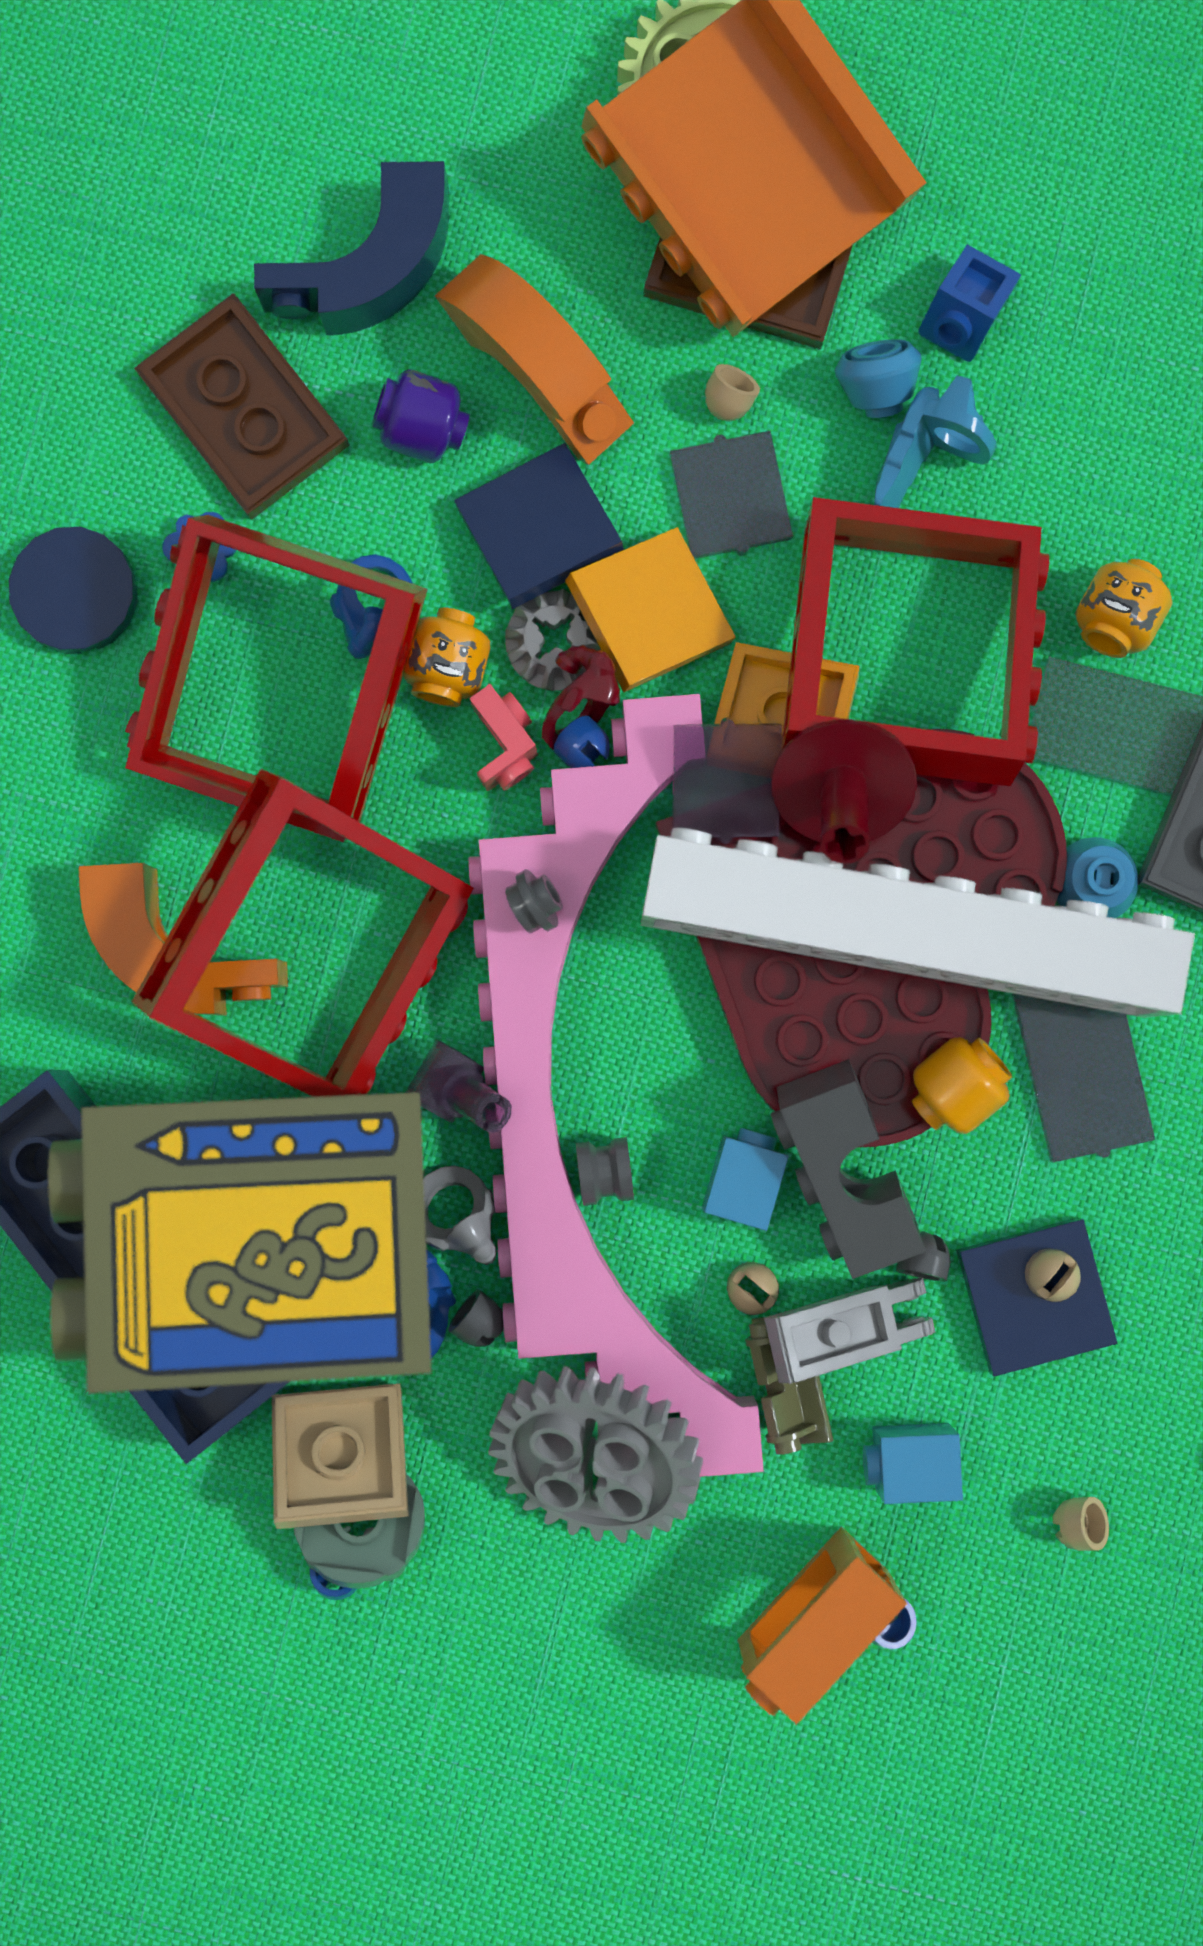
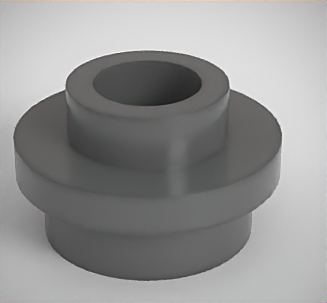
[505,869,563,933]

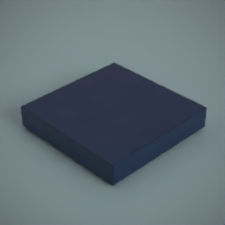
[454,443,624,610]
[956,1218,1118,1377]

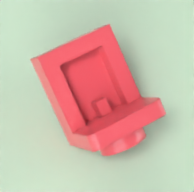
[469,684,538,791]

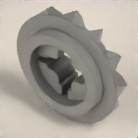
[506,588,601,691]

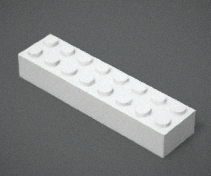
[640,828,1195,1018]

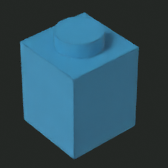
[702,1128,789,1231]
[863,1423,963,1504]

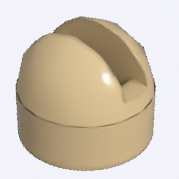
[705,364,760,421]
[1025,1248,1081,1302]
[727,1262,779,1315]
[1052,1497,1109,1551]

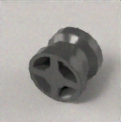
[576,1137,634,1206]

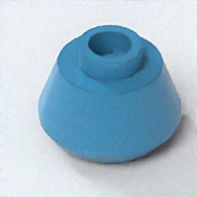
[835,339,922,418]
[1056,837,1138,919]

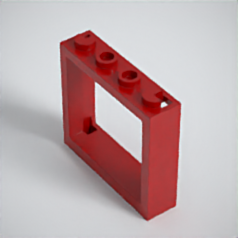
[781,497,1049,787]
[125,515,428,842]
[132,769,474,1097]

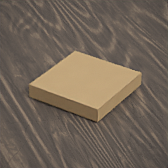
[272,1383,409,1529]

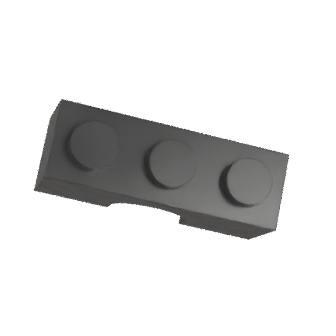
[771,1059,926,1279]

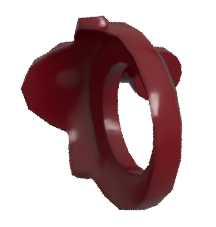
[542,645,620,750]

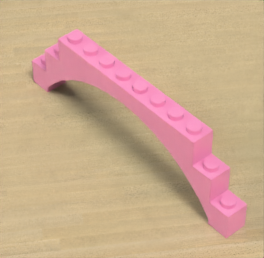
[469,694,764,1477]

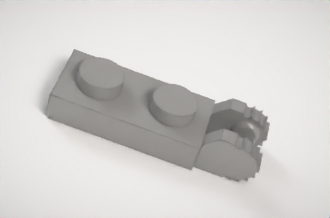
[764,1278,935,1384]

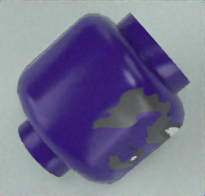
[372,369,470,464]

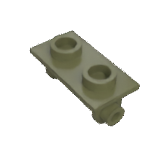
[745,1317,833,1455]

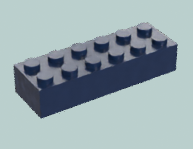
[0,1070,290,1464]

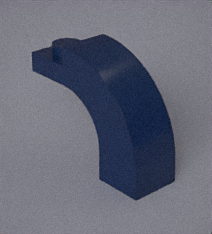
[254,161,449,336]

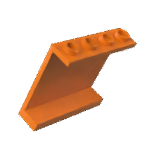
[581,0,927,337]

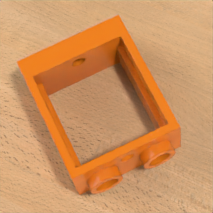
[738,1526,907,1725]

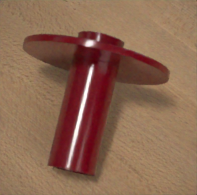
[772,719,917,864]

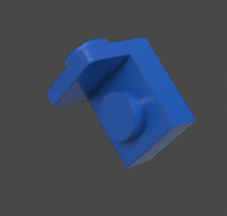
[918,244,1021,362]

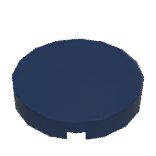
[9,526,138,654]

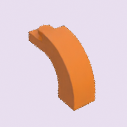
[435,254,634,465]
[79,863,288,1016]

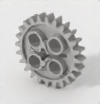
[488,1367,703,1543]

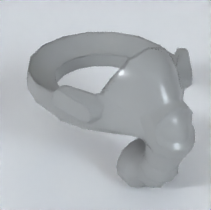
[423,1166,496,1265]

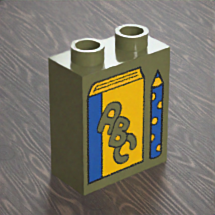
[48,1092,431,1393]

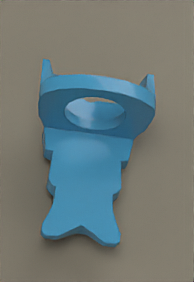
[874,375,996,508]

